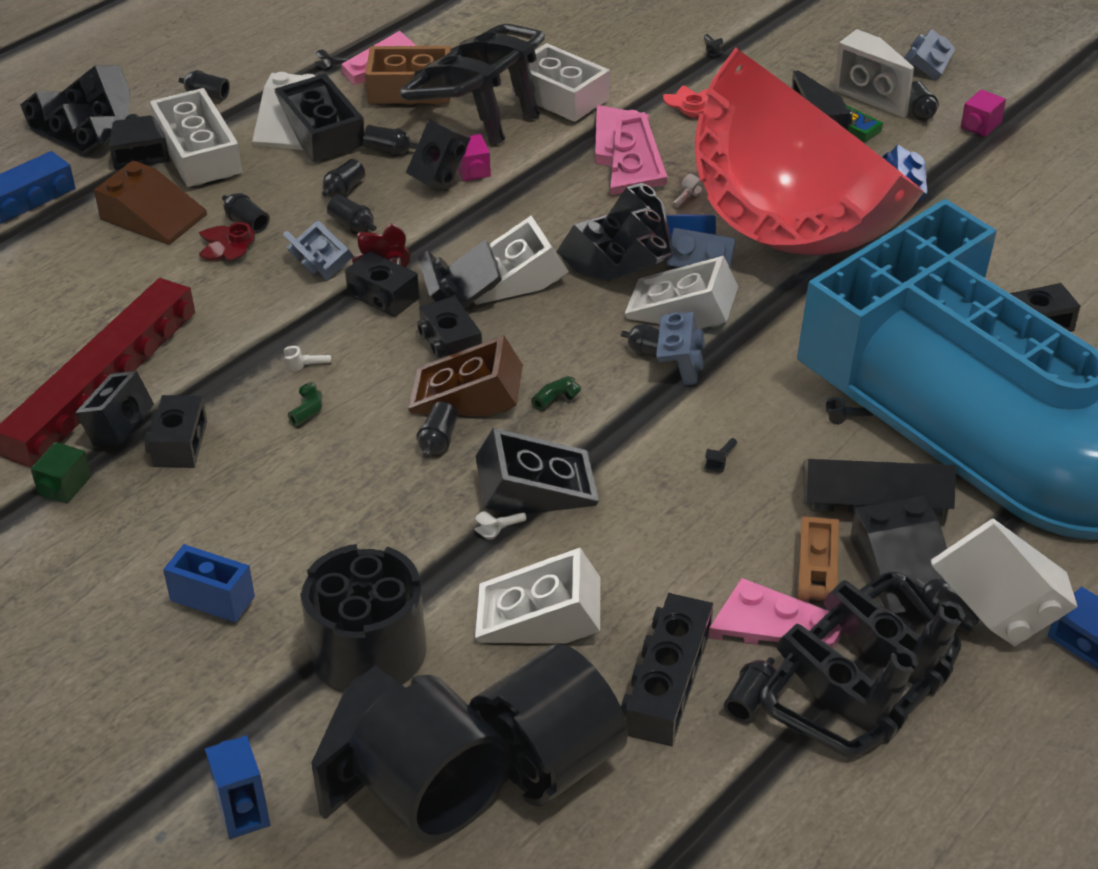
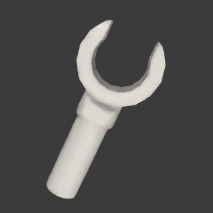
[672,174,702,208]
[284,346,331,372]
[474,511,526,540]

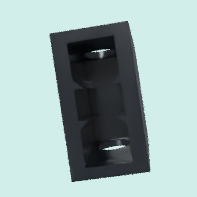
[109,114,169,170]

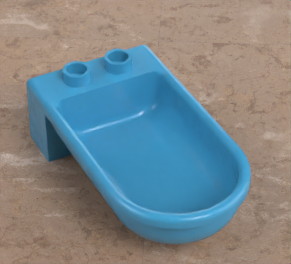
[797,199,1098,540]

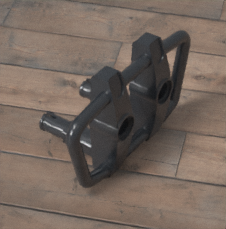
[400,24,545,144]
[760,572,965,757]

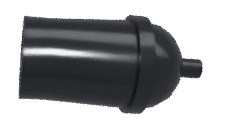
[178,70,230,100]
[909,81,939,119]
[363,125,417,157]
[322,159,365,198]
[222,193,270,234]
[327,194,377,234]
[621,323,677,362]
[416,402,458,458]
[915,579,980,636]
[724,657,776,723]

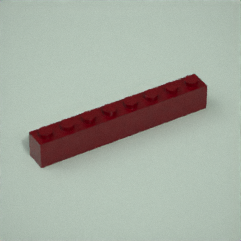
[0,277,195,468]

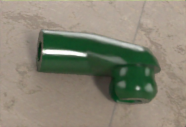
[531,376,581,411]
[288,382,322,427]

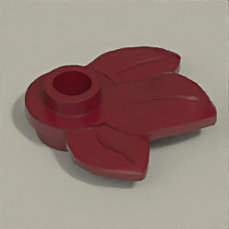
[199,222,255,261]
[352,223,410,267]

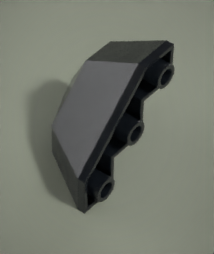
[20,65,130,155]
[556,183,674,281]

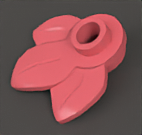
[663,85,709,118]

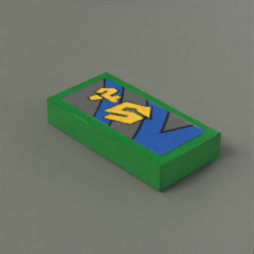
[846,105,883,142]

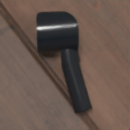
[704,34,724,58]
[315,49,351,70]
[826,397,874,425]
[704,438,737,472]

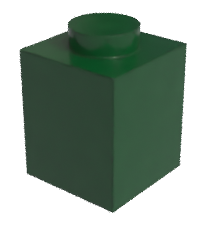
[31,442,92,504]

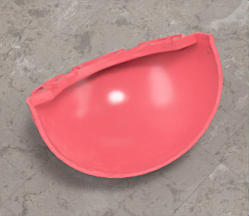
[695,47,924,255]

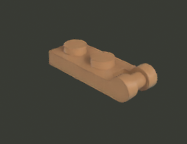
[797,516,839,603]

